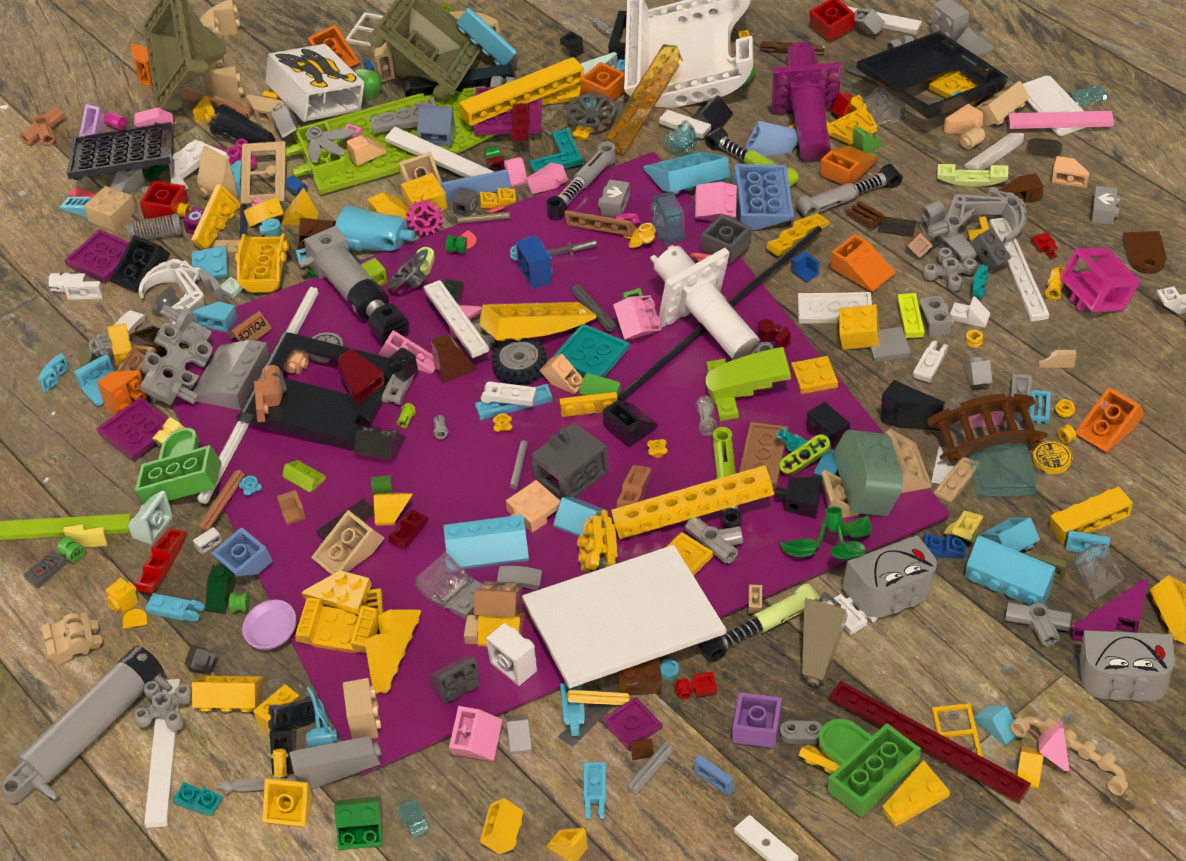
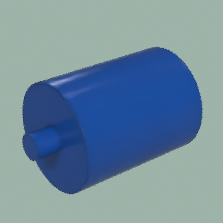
[285,176,308,196]

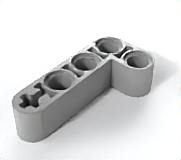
[920,200,977,263]

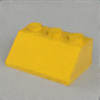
[1149,575,1186,644]
[192,676,264,712]

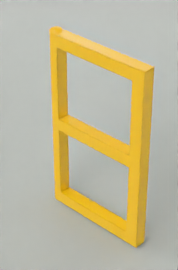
[932,703,983,765]

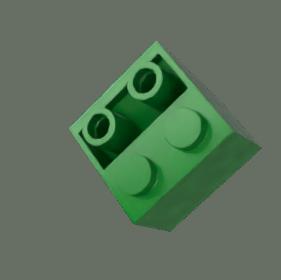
[334,796,383,850]

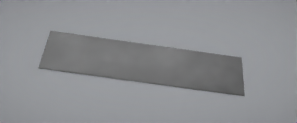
[558,683,618,747]

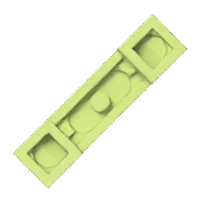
[937,164,1008,187]

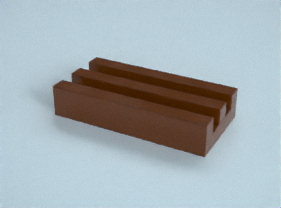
[846,201,884,229]

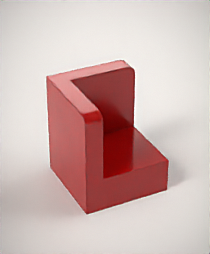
[831,93,853,118]

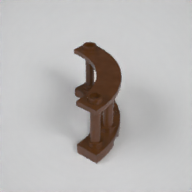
[927,394,1048,463]

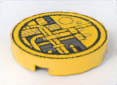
[1032,441,1073,474]

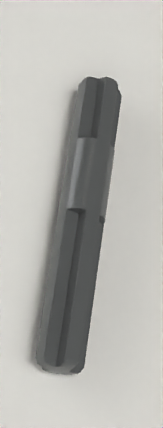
[572,284,617,333]

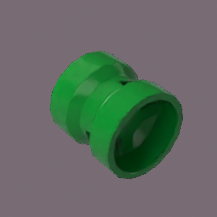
[446,235,467,254]

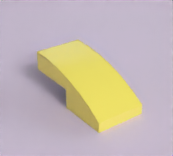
[64,524,108,547]

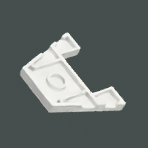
[169,139,230,189]

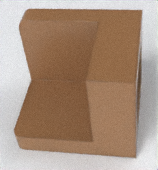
[906,231,933,258]
[277,490,306,525]

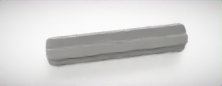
[627,742,673,794]

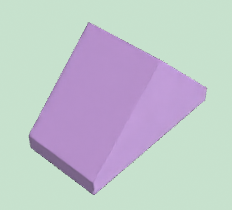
[79,104,107,136]

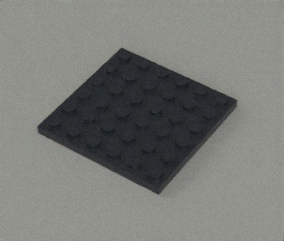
[67,122,173,180]

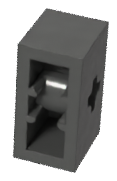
[970,227,1011,272]

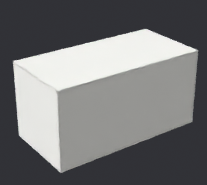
[193,527,222,555]

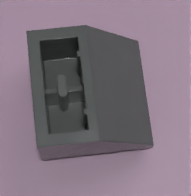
[429,655,480,704]

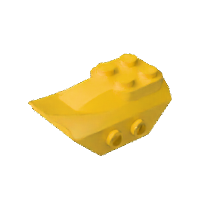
[235,234,289,293]

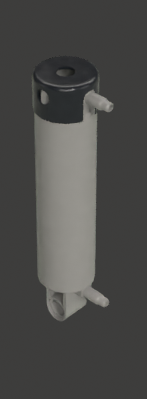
[1,646,172,803]

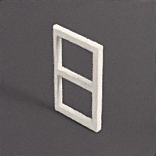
[345,12,383,47]

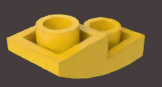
[479,188,516,208]

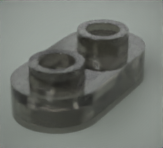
[1027,138,1062,157]

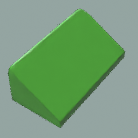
[579,373,621,396]

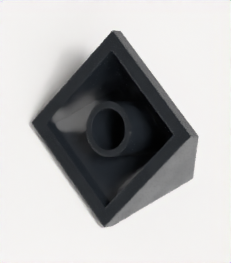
[691,95,733,132]

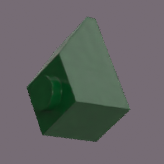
[205,565,236,614]

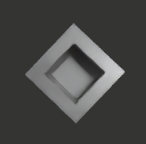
[452,188,478,216]

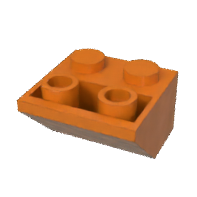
[131,43,153,88]
[97,370,148,415]

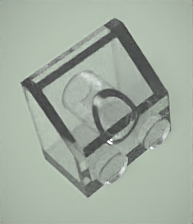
[863,86,905,125]
[414,552,474,608]

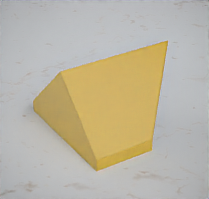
[282,187,319,226]
[374,492,413,526]

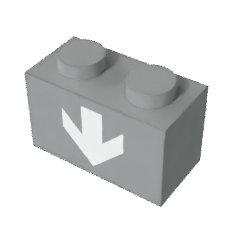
[598,180,630,217]
[1092,186,1120,225]

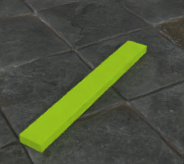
[0,514,132,540]

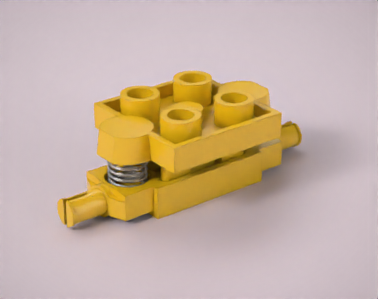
[577,510,618,572]

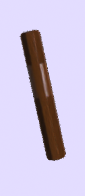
[760,41,824,55]

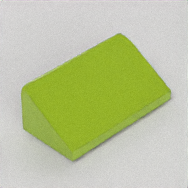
[282,460,326,492]

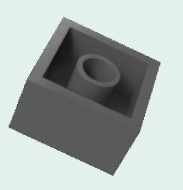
[701,214,751,263]

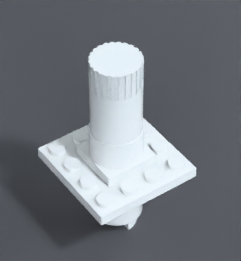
[650,245,760,360]

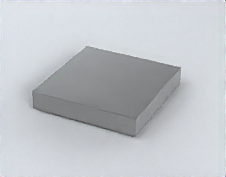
[869,327,911,362]

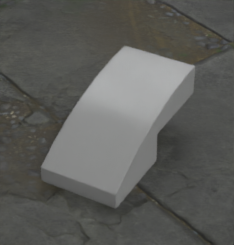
[198,269,224,302]
[497,566,542,591]

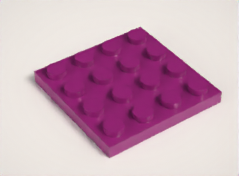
[474,87,542,135]

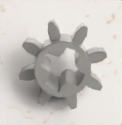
[89,333,112,356]

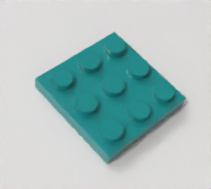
[552,324,629,377]

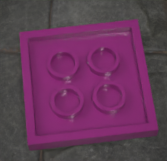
[65,229,129,283]
[97,397,168,461]

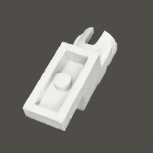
[49,272,104,300]

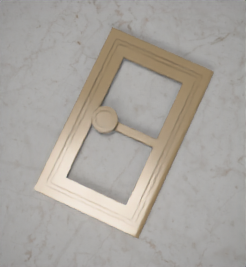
[240,141,286,205]

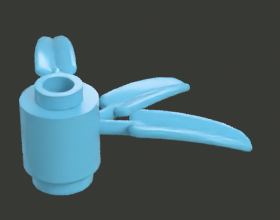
[306,687,338,748]

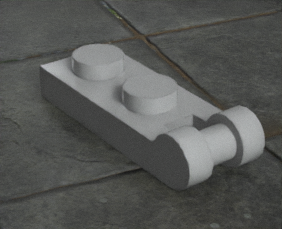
[382,374,415,405]

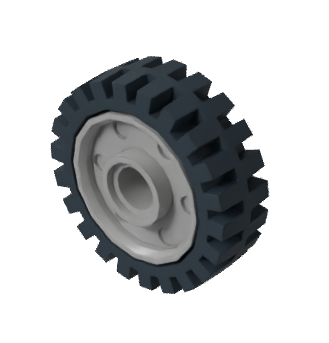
[492,338,547,386]

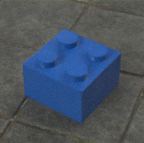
[516,235,553,290]

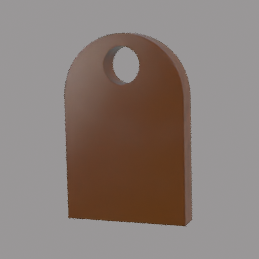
[1123,231,1166,274]

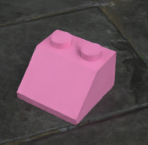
[695,182,737,222]

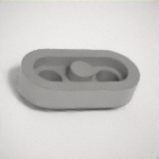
[780,721,823,744]

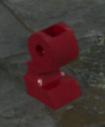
[758,319,791,349]

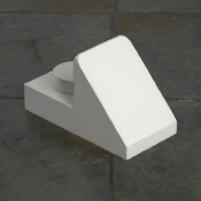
[950,296,990,328]

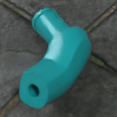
[776,427,821,457]

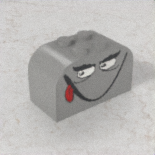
[842,535,937,618]
[1080,631,1175,701]

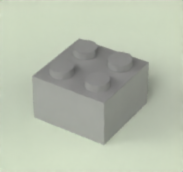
[931,0,969,46]

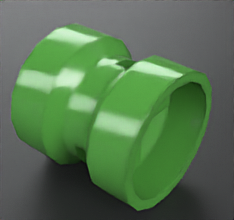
[57,536,85,563]

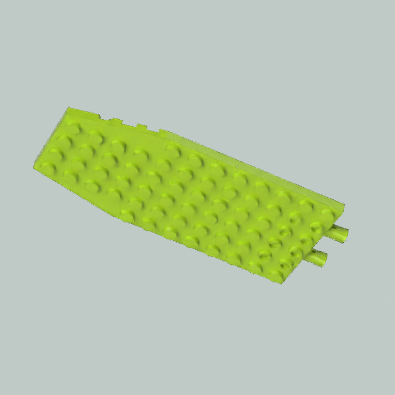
[286,86,497,195]

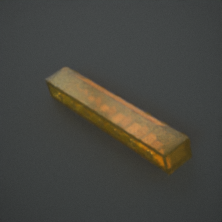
[603,44,683,156]

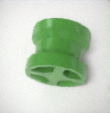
[229,592,250,613]

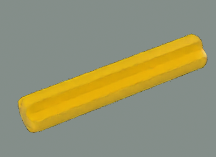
[567,689,629,705]

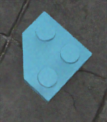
[192,245,229,280]

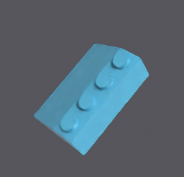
[643,151,730,194]

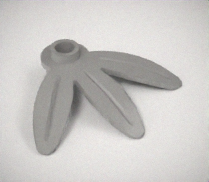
[306,126,356,162]

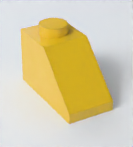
[243,197,284,227]
[108,323,133,367]

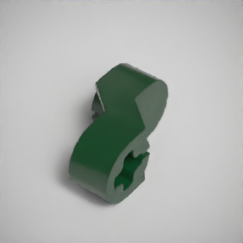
[142,165,168,182]

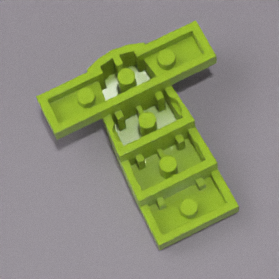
[706,347,791,421]

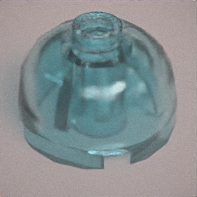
[663,122,698,155]

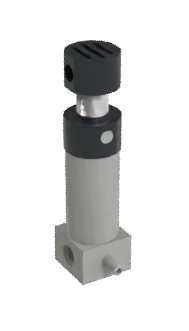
[298,226,409,344]

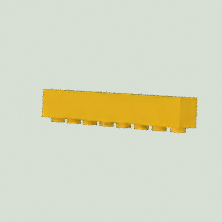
[459,57,584,126]

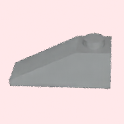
[272,102,297,138]

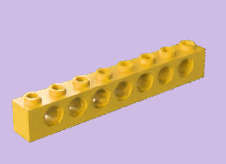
[611,465,774,539]

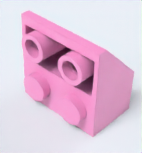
[613,295,662,339]
[449,706,503,762]

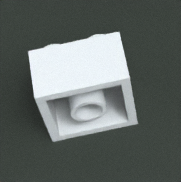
[486,623,537,686]

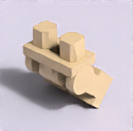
[41,613,102,666]

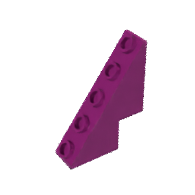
[1071,578,1149,642]

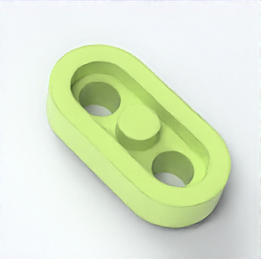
[416,247,435,275]

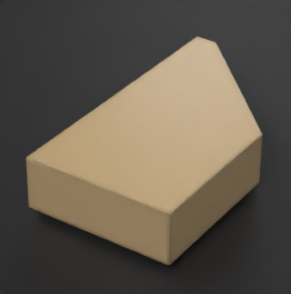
[1038,350,1076,368]

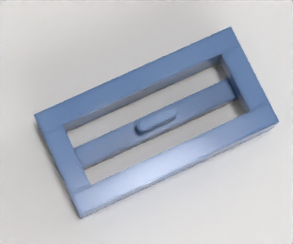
[694,755,734,797]

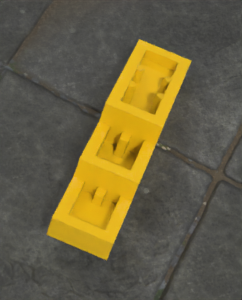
[766,213,830,257]

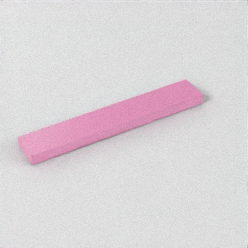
[1008,111,1114,129]

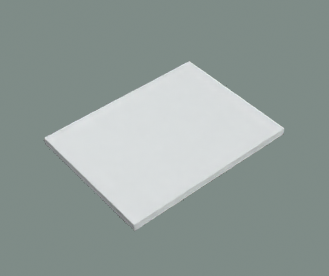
[522,545,726,688]

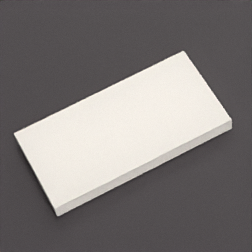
[798,292,872,324]

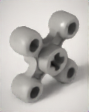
[923,248,977,292]
[134,681,192,731]

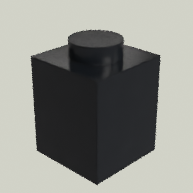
[389,347,418,381]

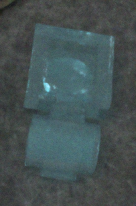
[396,798,429,838]

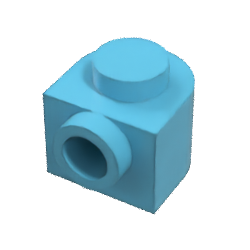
[259,218,282,237]

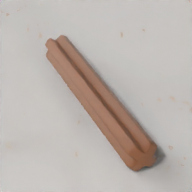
[199,470,245,531]

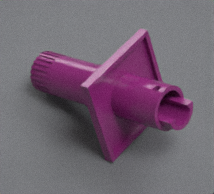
[771,42,842,162]

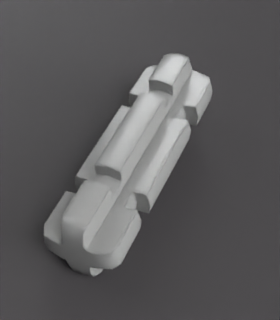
[592,17,613,38]

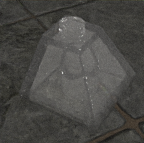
[1075,544,1125,601]

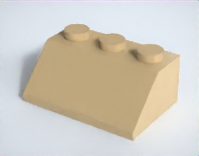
[975,81,1030,126]
[886,429,932,493]

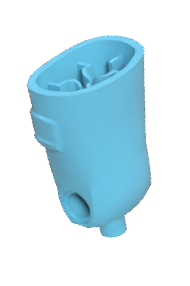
[335,205,415,251]

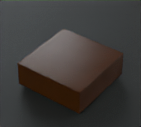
[630,738,654,760]

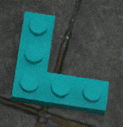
[529,128,583,174]

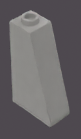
[289,736,382,790]

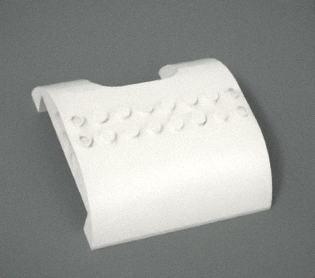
[624,0,754,108]

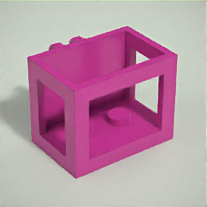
[1060,248,1140,312]

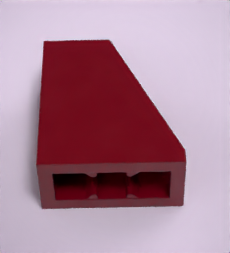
[338,349,384,405]

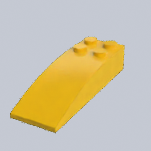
[479,302,597,341]

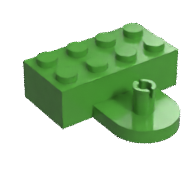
[135,428,221,504]
[819,719,921,818]

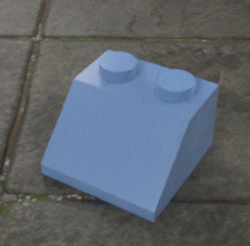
[211,527,273,576]

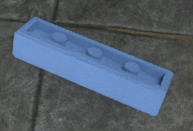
[440,169,512,202]

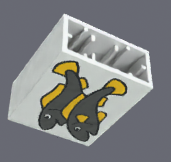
[265,44,364,122]

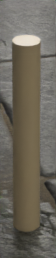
[457,212,510,224]

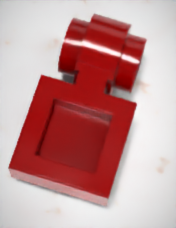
[675,672,717,699]

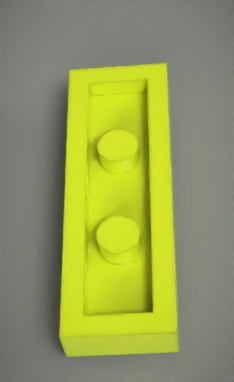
[897,293,924,338]

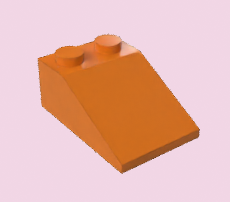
[307,25,360,68]
[1075,387,1145,453]

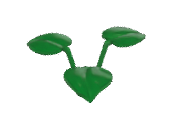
[780,507,872,559]

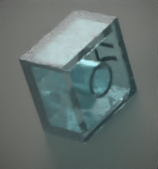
[650,191,685,245]

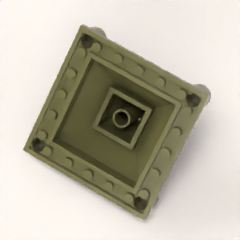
[143,0,226,111]
[368,0,482,100]

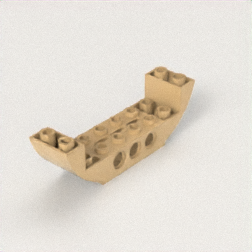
[200,0,244,102]

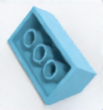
[456,8,518,65]
[444,515,529,571]
[965,535,1056,606]

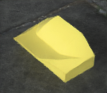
[943,510,984,543]

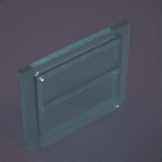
[966,441,1037,497]

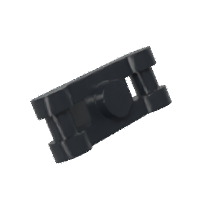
[268,696,317,730]

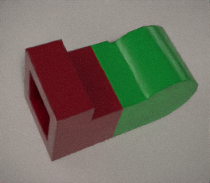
[484,146,505,172]

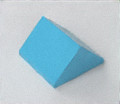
[553,497,608,536]

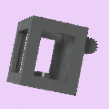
[531,423,609,500]

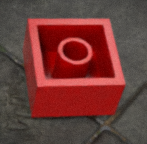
[809,0,855,42]
[140,181,189,223]

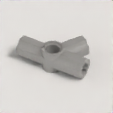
[685,517,743,564]
[1005,602,1072,647]

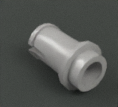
[433,415,448,439]

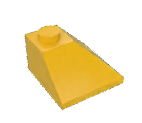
[367,192,410,224]

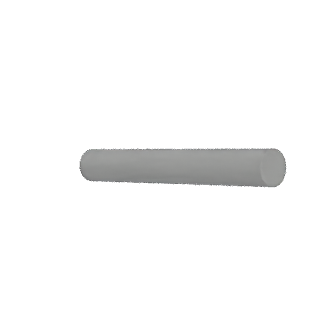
[510,440,528,489]

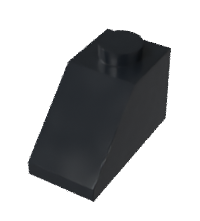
[269,726,296,775]

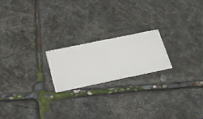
[931,447,956,484]

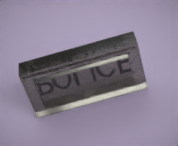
[878,217,917,237]

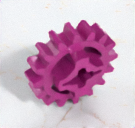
[406,199,444,237]

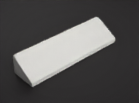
[964,133,1024,170]

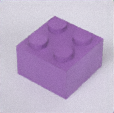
[733,692,782,748]

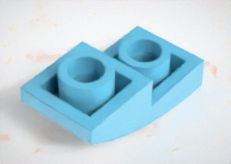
[38,353,69,392]

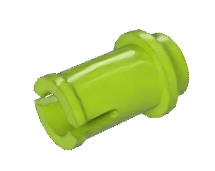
[397,403,416,428]

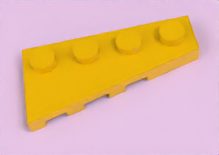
[191,184,241,250]

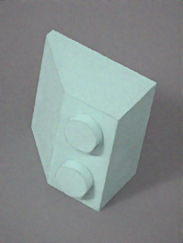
[128,491,173,545]

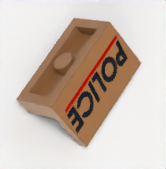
[226,311,272,342]

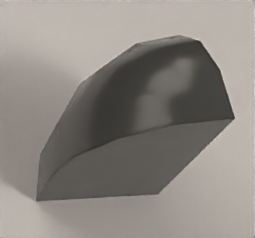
[152,286,180,317]

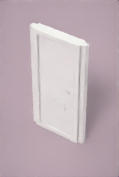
[1022,76,1086,136]

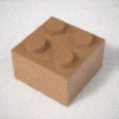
[474,581,523,617]

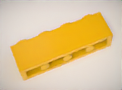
[1049,486,1133,545]

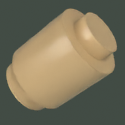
[960,127,986,150]

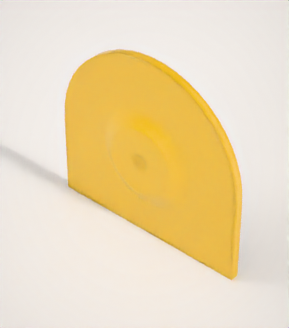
[123,609,147,629]

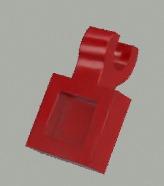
[1030,232,1058,259]

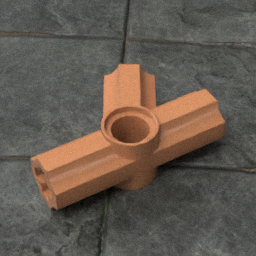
[19,106,65,146]

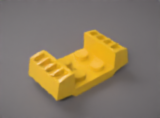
[295,598,380,653]

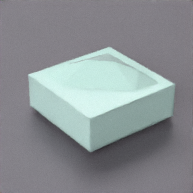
[221,277,244,299]

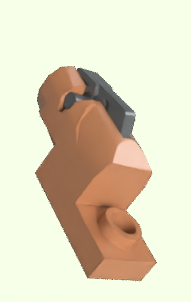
[254,365,287,422]

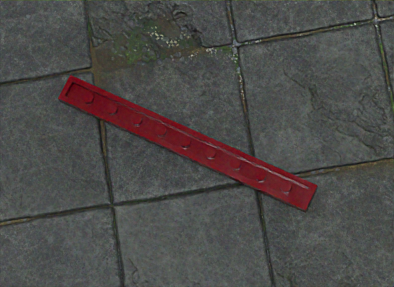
[829,681,1031,804]

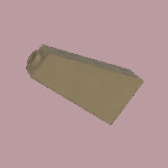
[802,598,848,686]

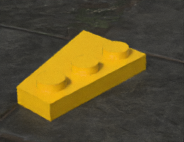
[882,760,950,827]

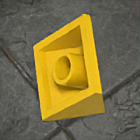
[477,613,525,647]
[262,778,313,827]

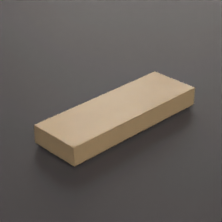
[933,457,980,506]

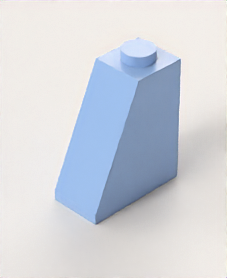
[745,121,798,156]

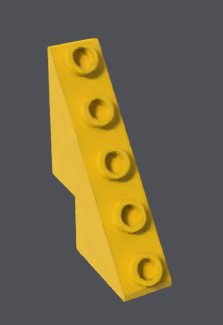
[365,610,421,694]

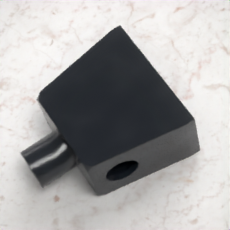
[774,477,822,519]

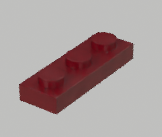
[511,103,530,141]

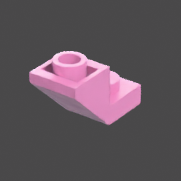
[134,108,173,127]

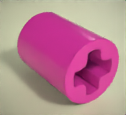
[104,111,127,130]

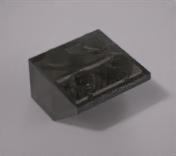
[353,426,405,460]

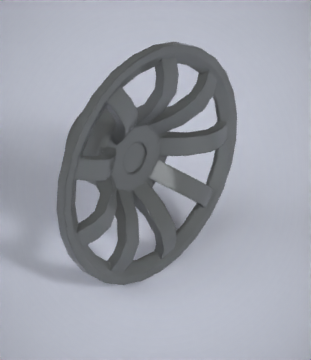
[567,93,617,128]
[387,250,428,290]

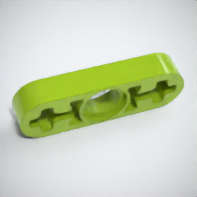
[779,435,831,476]

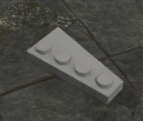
[370,97,435,134]

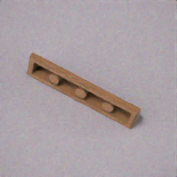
[565,210,636,236]

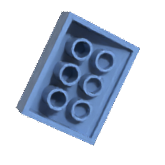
[732,164,794,230]

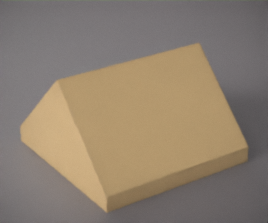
[399,152,442,184]
[821,469,859,518]

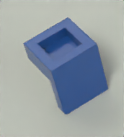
[791,251,820,283]

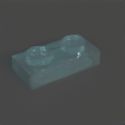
[1069,85,1108,106]

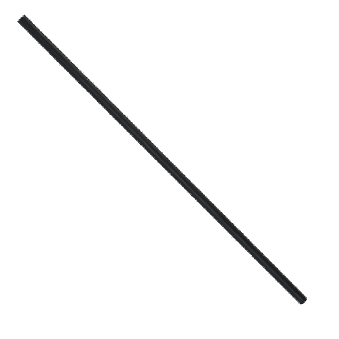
[617,226,822,401]

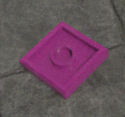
[602,697,663,751]

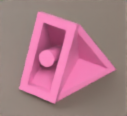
[1038,721,1069,771]

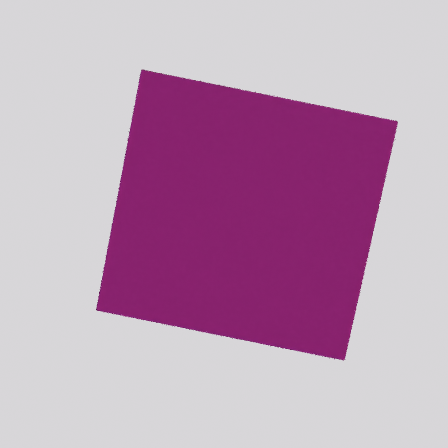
[157,152,949,775]

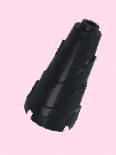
[210,104,276,144]

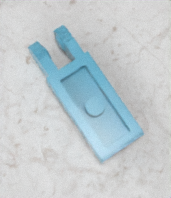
[145,593,205,622]
[584,762,606,819]

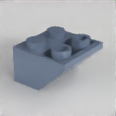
[417,105,456,146]

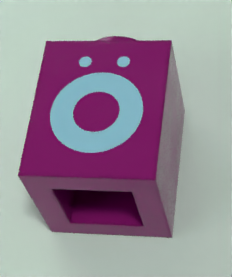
[183,207,205,235]

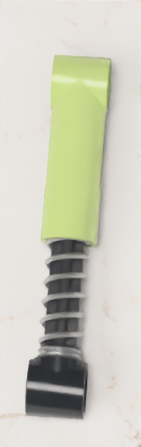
[698,584,823,662]

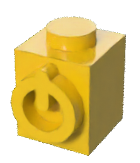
[105,578,139,615]

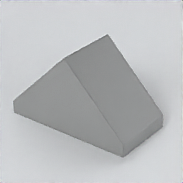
[507,714,532,754]

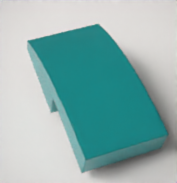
[972,264,989,300]
[173,782,223,816]

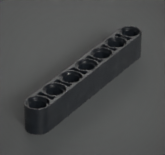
[403,64,516,97]

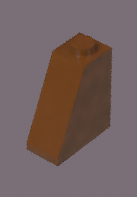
[431,334,477,383]

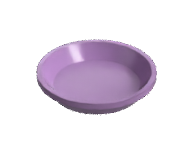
[242,600,297,650]

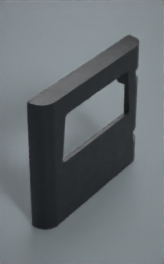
[856,31,1008,119]
[237,332,392,452]

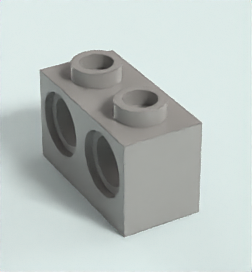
[919,295,954,337]

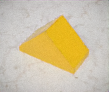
[1017,746,1044,789]
[547,828,588,861]

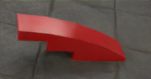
[134,528,187,594]

